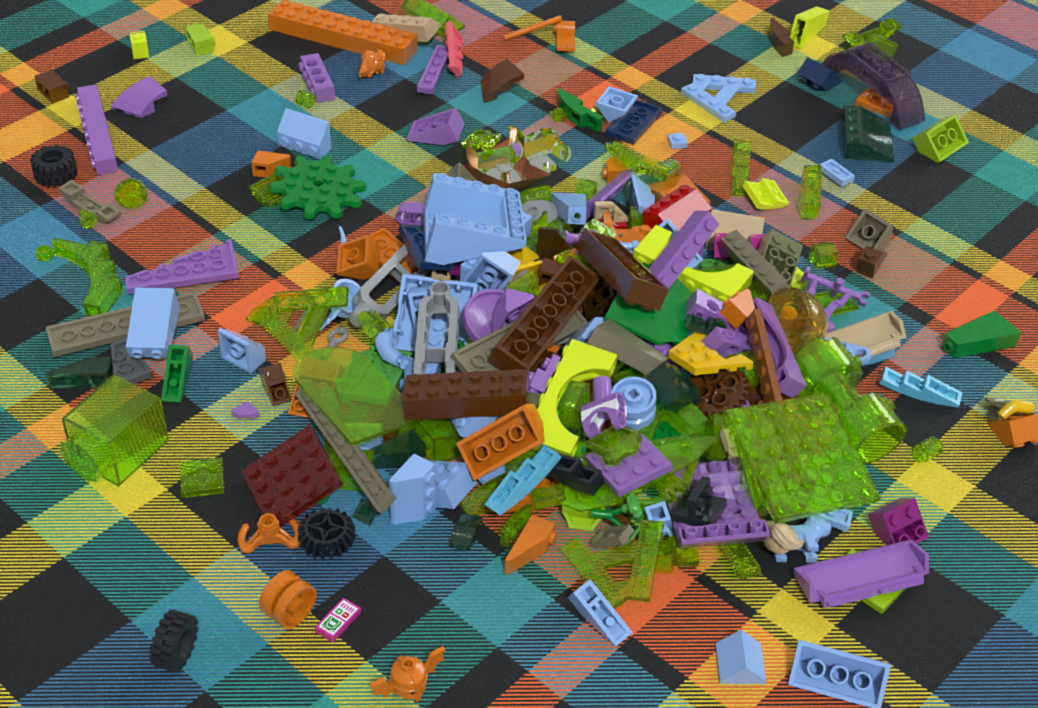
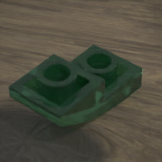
[685,314,727,335]
[449,514,483,551]

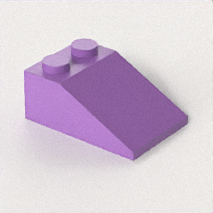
[406,108,465,145]

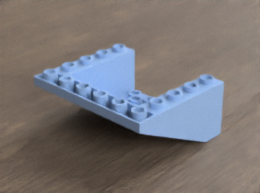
[423,173,527,265]

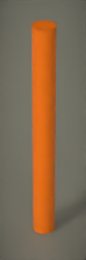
[504,15,562,41]

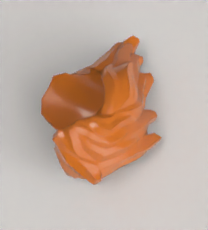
[358,49,386,78]

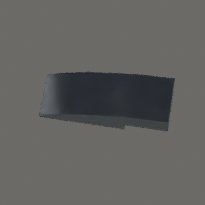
[547,453,604,496]

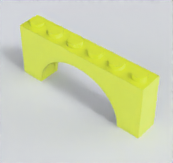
[633,225,754,303]
[532,339,617,457]

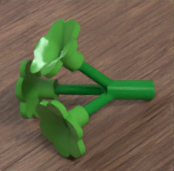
[591,492,646,547]

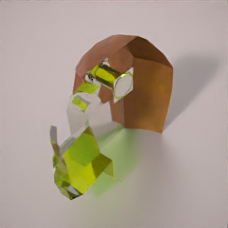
[466,125,571,191]

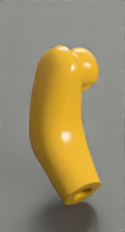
[997,400,1035,420]

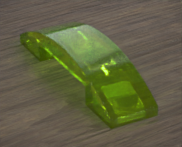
[842,17,901,47]

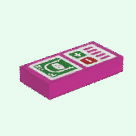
[315,598,361,642]

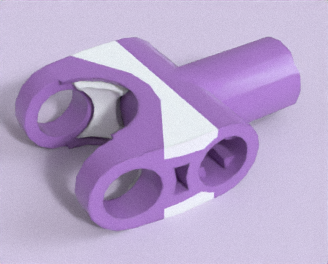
[581,376,627,440]

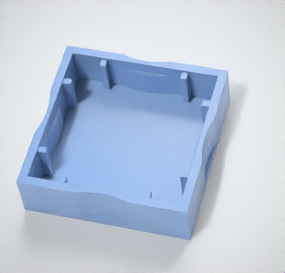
[393,274,480,355]

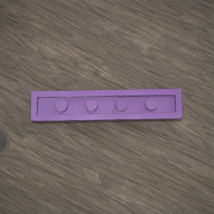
[417,45,449,94]

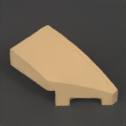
[594,201,628,223]

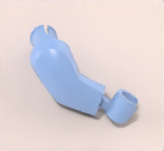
[375,328,411,369]

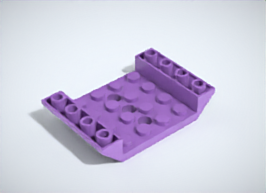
[662,459,770,549]

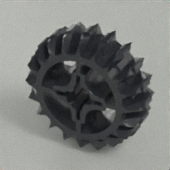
[297,507,356,560]

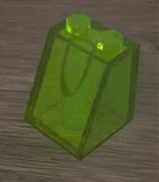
[413,418,464,462]

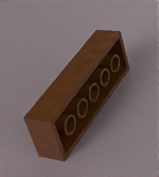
[401,369,531,420]

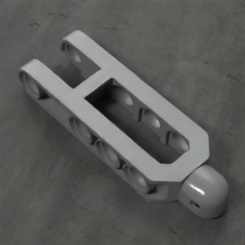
[349,244,430,327]
[414,281,460,375]

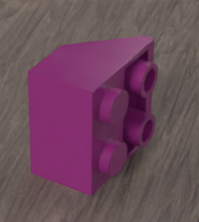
[868,498,929,545]

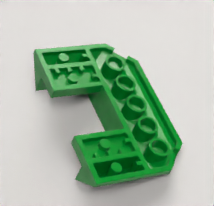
[604,262,697,345]

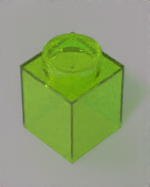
[61,374,169,487]

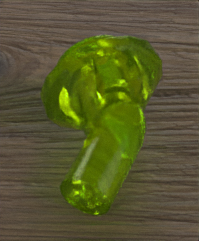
[78,209,98,229]

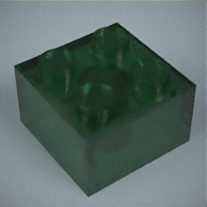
[646,362,702,415]

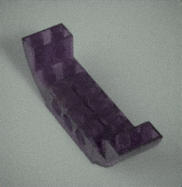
[822,42,925,130]

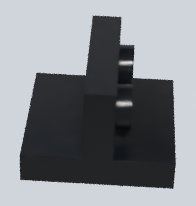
[671,476,727,526]

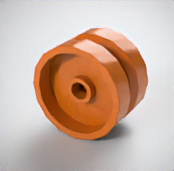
[259,570,317,629]

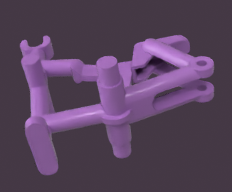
[798,266,870,336]

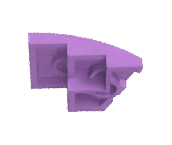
[111,76,168,118]

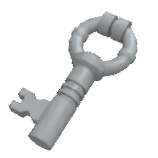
[313,327,348,362]

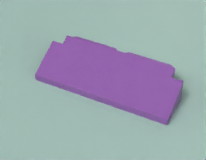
[794,540,929,608]

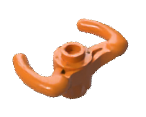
[237,513,300,554]

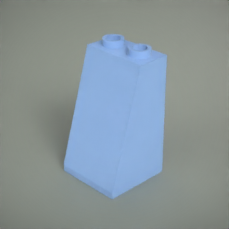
[126,288,180,359]

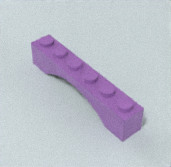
[753,297,807,398]

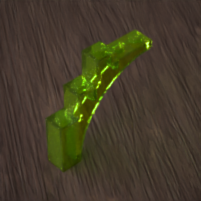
[52,238,123,317]

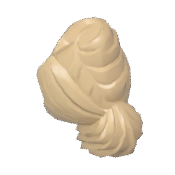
[763,521,804,554]

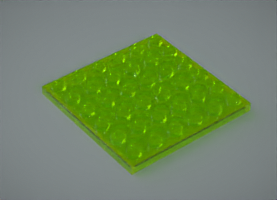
[722,393,881,524]

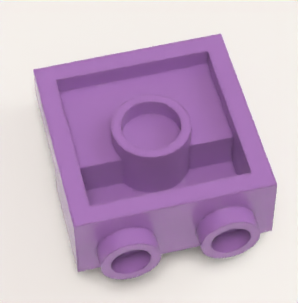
[529,354,561,394]

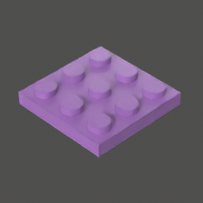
[585,430,673,497]

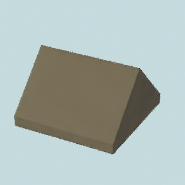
[845,209,894,250]

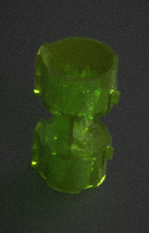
[796,337,906,467]

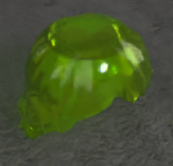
[113,178,148,209]

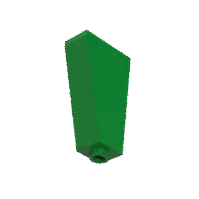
[941,310,1021,358]

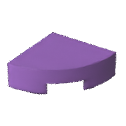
[231,401,260,419]

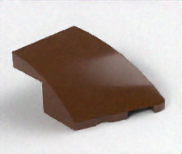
[481,59,524,103]

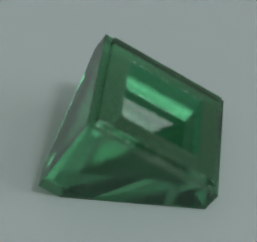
[352,498,378,526]

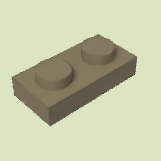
[590,524,634,549]

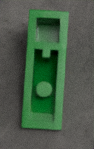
[161,345,193,403]

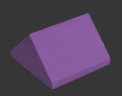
[493,288,535,332]

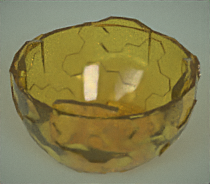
[768,286,829,362]

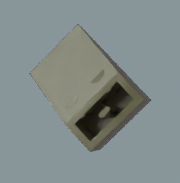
[758,229,803,287]

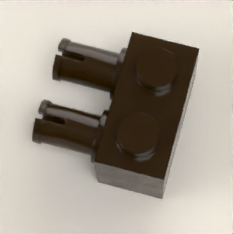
[583,283,617,320]

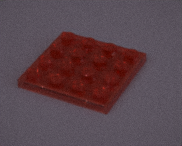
[241,424,344,528]

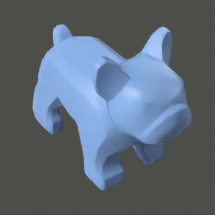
[774,508,831,563]

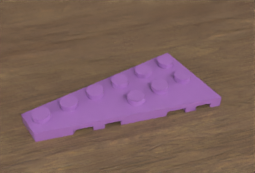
[125,239,239,294]

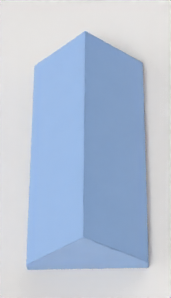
[788,639,891,708]

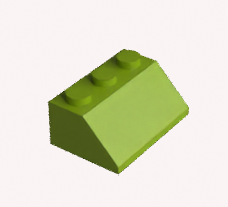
[912,114,969,163]

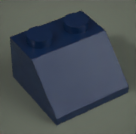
[797,57,842,91]

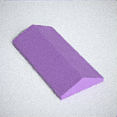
[586,167,640,220]

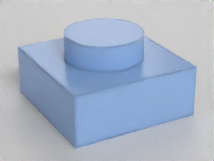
[667,133,688,149]

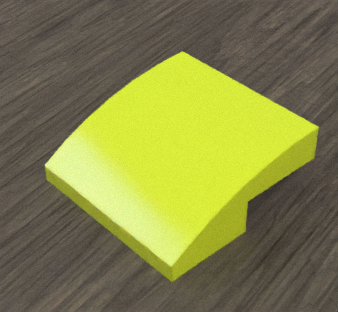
[743,178,789,210]

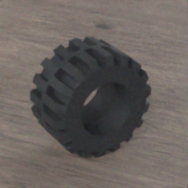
[30,145,77,187]

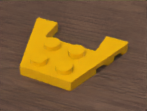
[668,328,754,375]

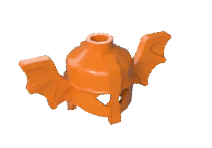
[370,646,446,702]

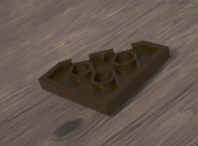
[535,226,574,262]

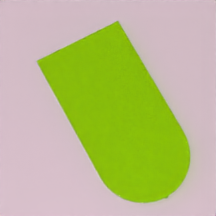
[294,347,424,446]

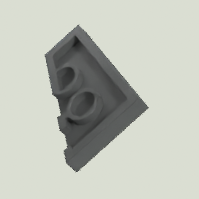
[111,338,152,391]

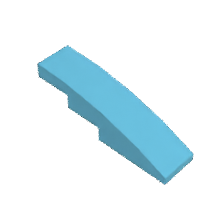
[879,367,963,408]
[485,445,562,515]

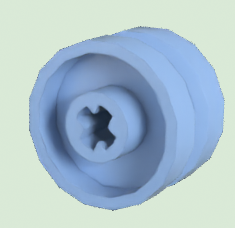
[612,377,656,430]

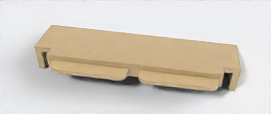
[790,311,907,378]

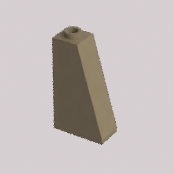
[587,318,669,378]

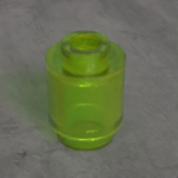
[912,436,943,463]

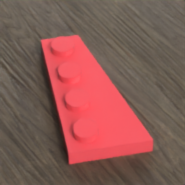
[445,21,464,77]

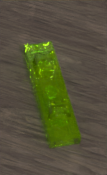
[717,543,761,580]

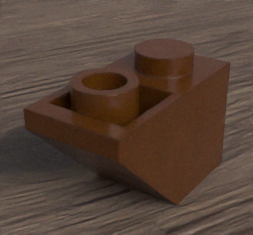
[258,363,292,406]

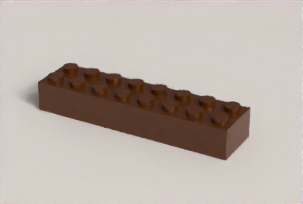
[576,228,669,311]
[488,255,601,373]

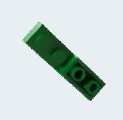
[556,88,603,132]

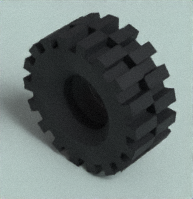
[149,610,198,673]

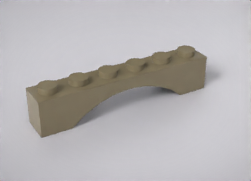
[721,230,793,307]

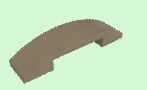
[59,180,121,222]

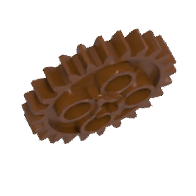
[684,367,751,421]

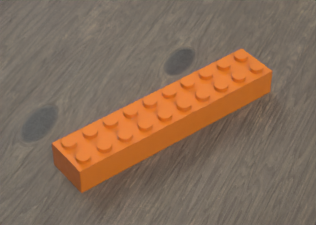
[268,0,418,65]

